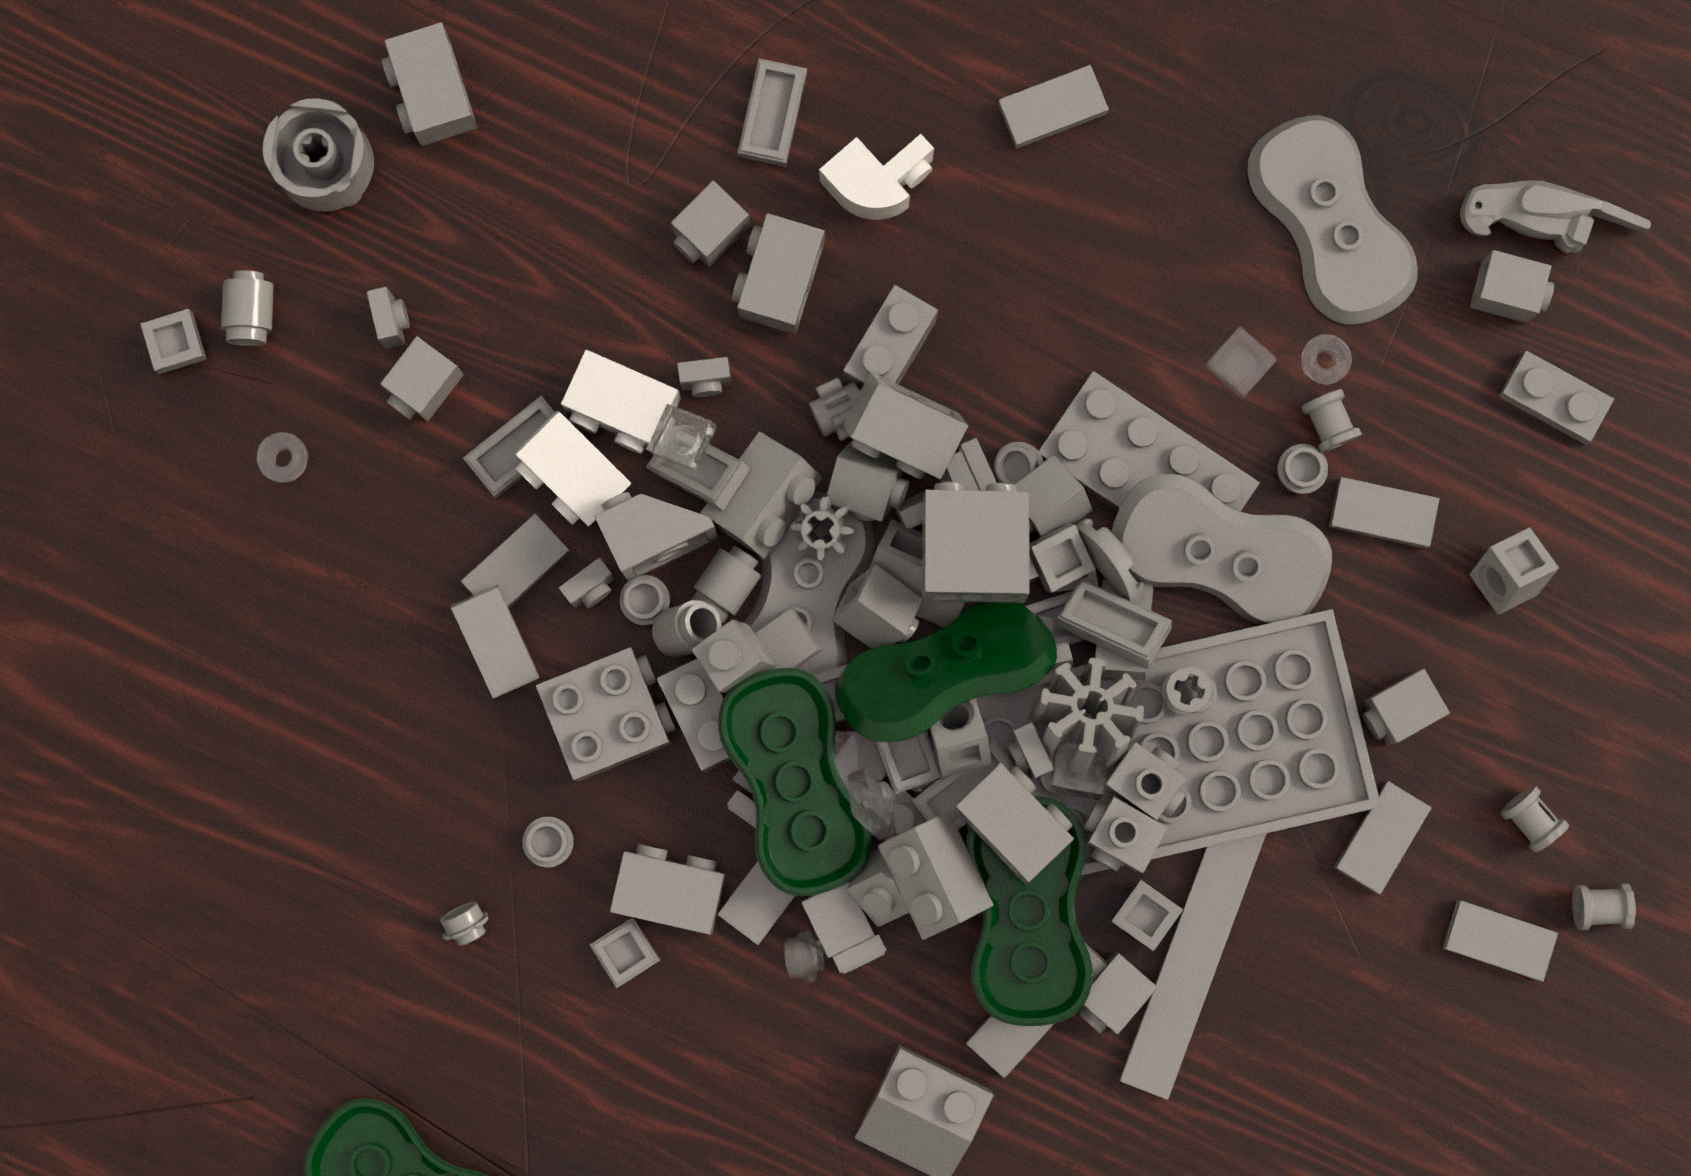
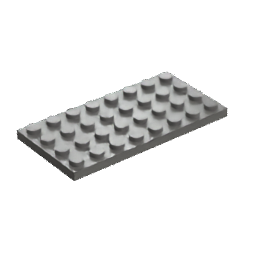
[949,609,1381,875]

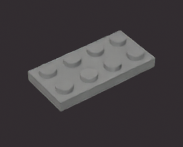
[1039,371,1260,511]

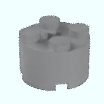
[263,98,374,212]

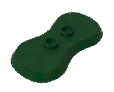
[835,602,1057,742]
[718,668,872,896]
[966,796,1093,1026]
[303,1098,488,1176]

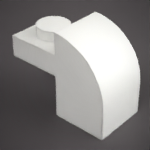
[819,134,934,220]

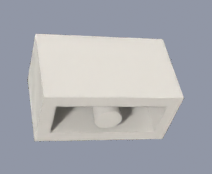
[561,350,681,454]
[514,410,631,527]

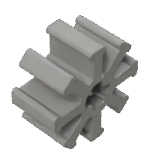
[1032,658,1144,773]

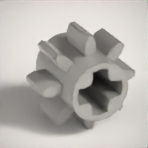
[808,377,860,441]
[791,496,857,561]

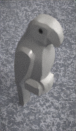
[1460,181,1651,254]

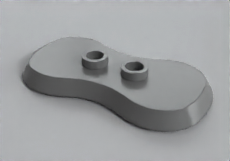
[1247,115,1418,325]
[1112,474,1332,626]
[743,491,875,675]

